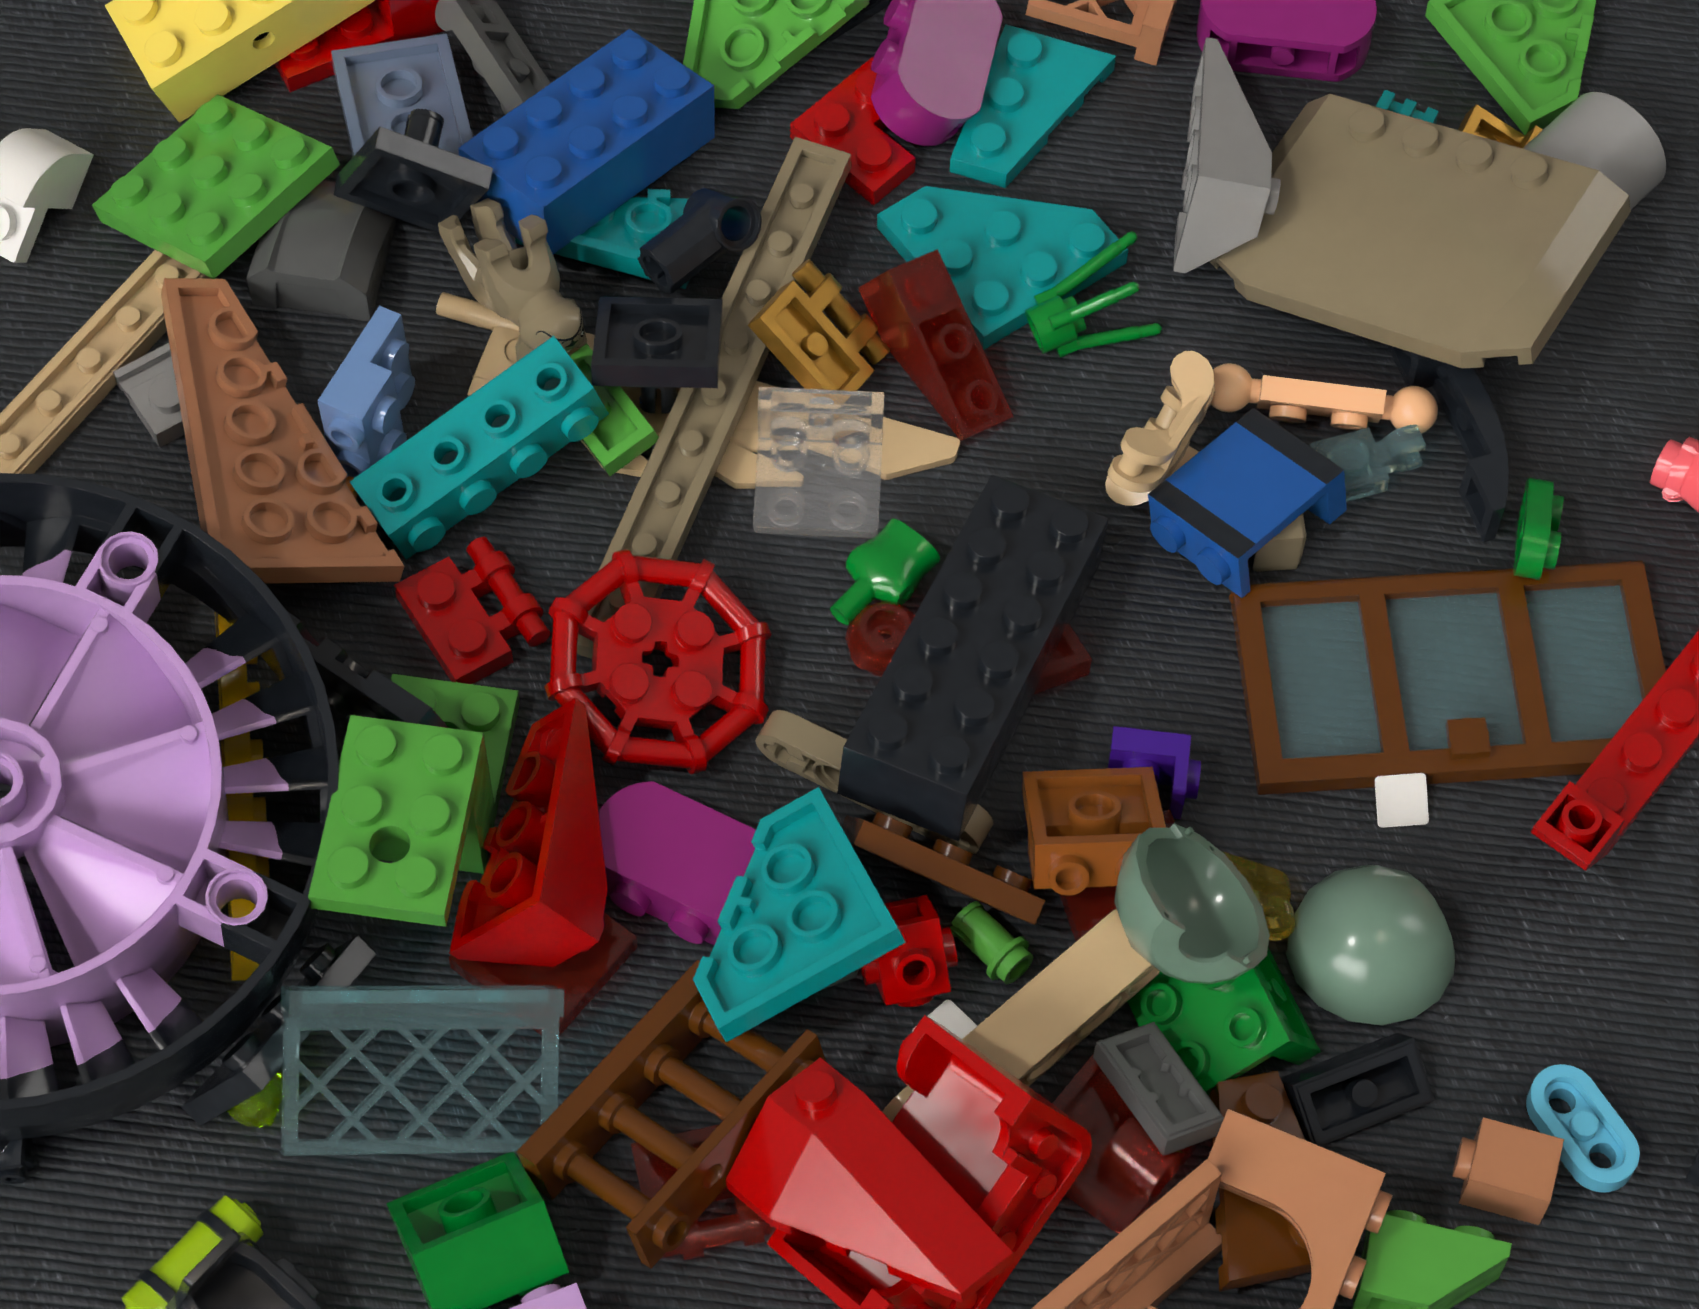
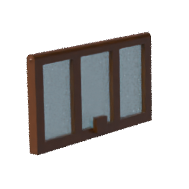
[1229,560,1680,795]

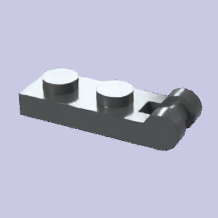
[435,0,550,115]

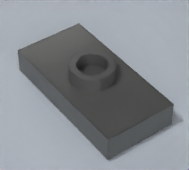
[1093,1022,1224,1156]

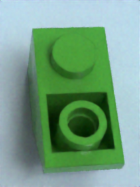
[1352,1210,1512,1309]

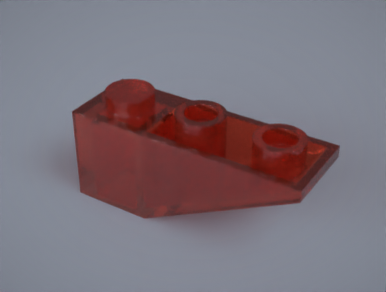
[858,249,1014,441]

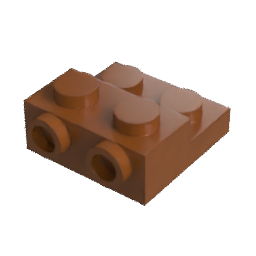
[1022,767,1166,896]

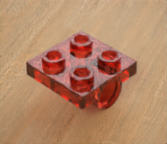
[1052,1054,1201,1234]

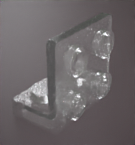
[753,387,884,538]

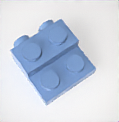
[318,305,415,478]

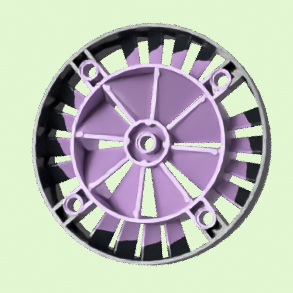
[0,473,339,1141]

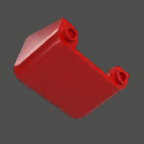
[766,1015,1092,1309]

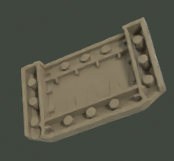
[1209,94,1631,369]

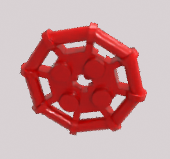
[544,549,772,775]

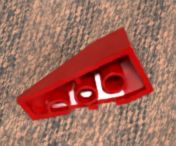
[449,698,608,967]
[725,1057,1014,1303]

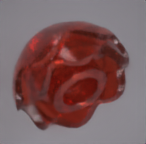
[845,601,915,676]

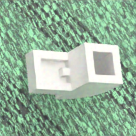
[0,128,94,263]

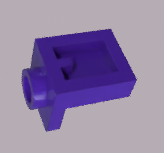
[1108,726,1201,819]

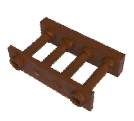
[516,960,826,1269]

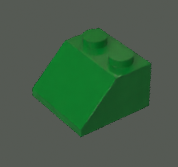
[386,1151,569,1309]

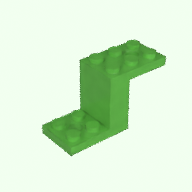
[308,674,520,927]

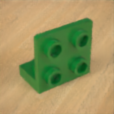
[1127,948,1321,1095]

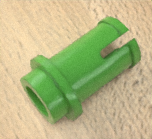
[950,901,1033,984]

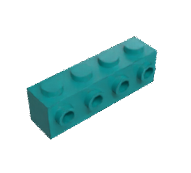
[350,336,609,560]

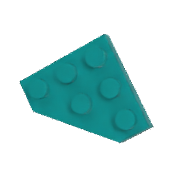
[877,186,1128,350]
[693,787,906,1042]

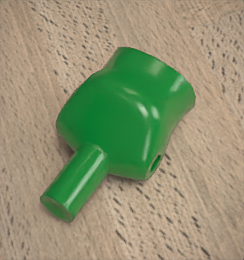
[830,518,940,626]

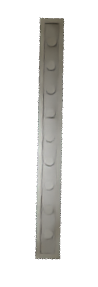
[577,137,851,659]

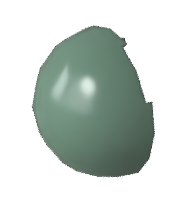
[1114,823,1270,984]
[1285,865,1455,1025]

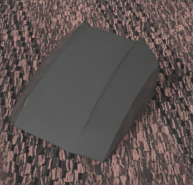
[246,180,397,322]

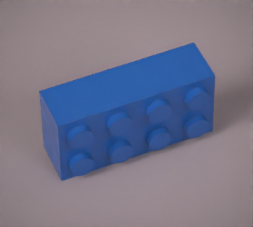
[458,29,715,255]

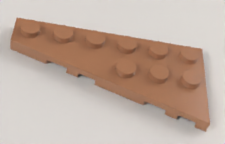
[161,278,404,583]

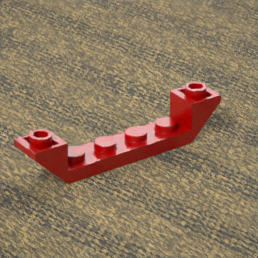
[1531,630,1699,871]

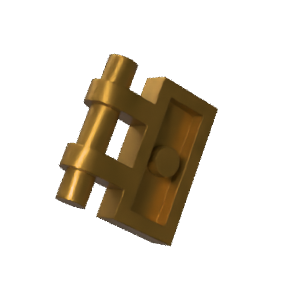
[748,259,890,415]

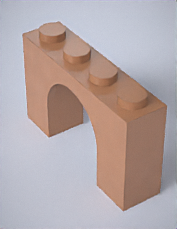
[1147,1109,1393,1309]

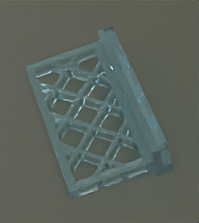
[281,985,564,1156]

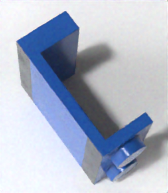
[1148,408,1347,598]

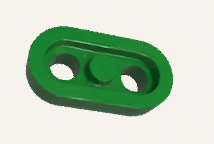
[1513,477,1564,580]

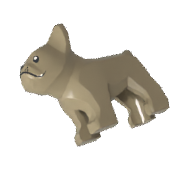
[438,198,587,361]

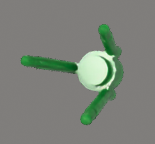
[1025,231,1162,358]

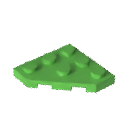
[683,0,869,109]
[1425,0,1596,135]

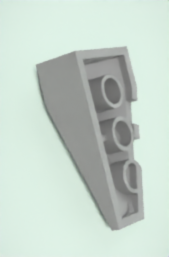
[1173,37,1281,273]

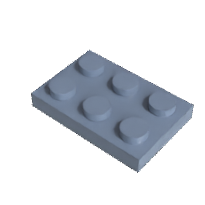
[331,33,473,156]

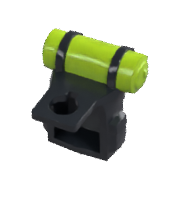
[121,1195,322,1309]

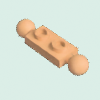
[1211,363,1438,435]

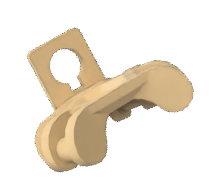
[1105,351,1215,506]

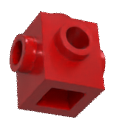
[861,895,958,1007]

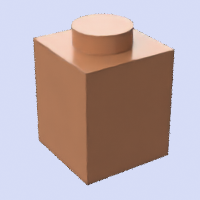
[1452,1117,1564,1225]

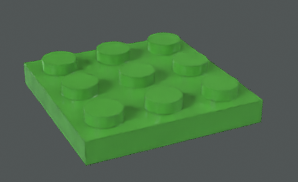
[92,94,340,279]

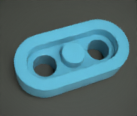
[1526,1064,1640,1193]

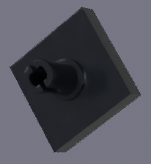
[333,109,493,233]
[591,296,723,414]

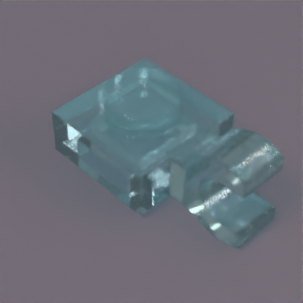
[1310,425,1426,502]

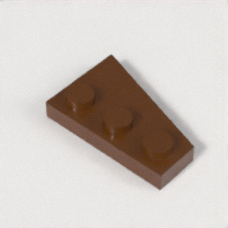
[841,812,1045,925]
[1209,1071,1311,1292]

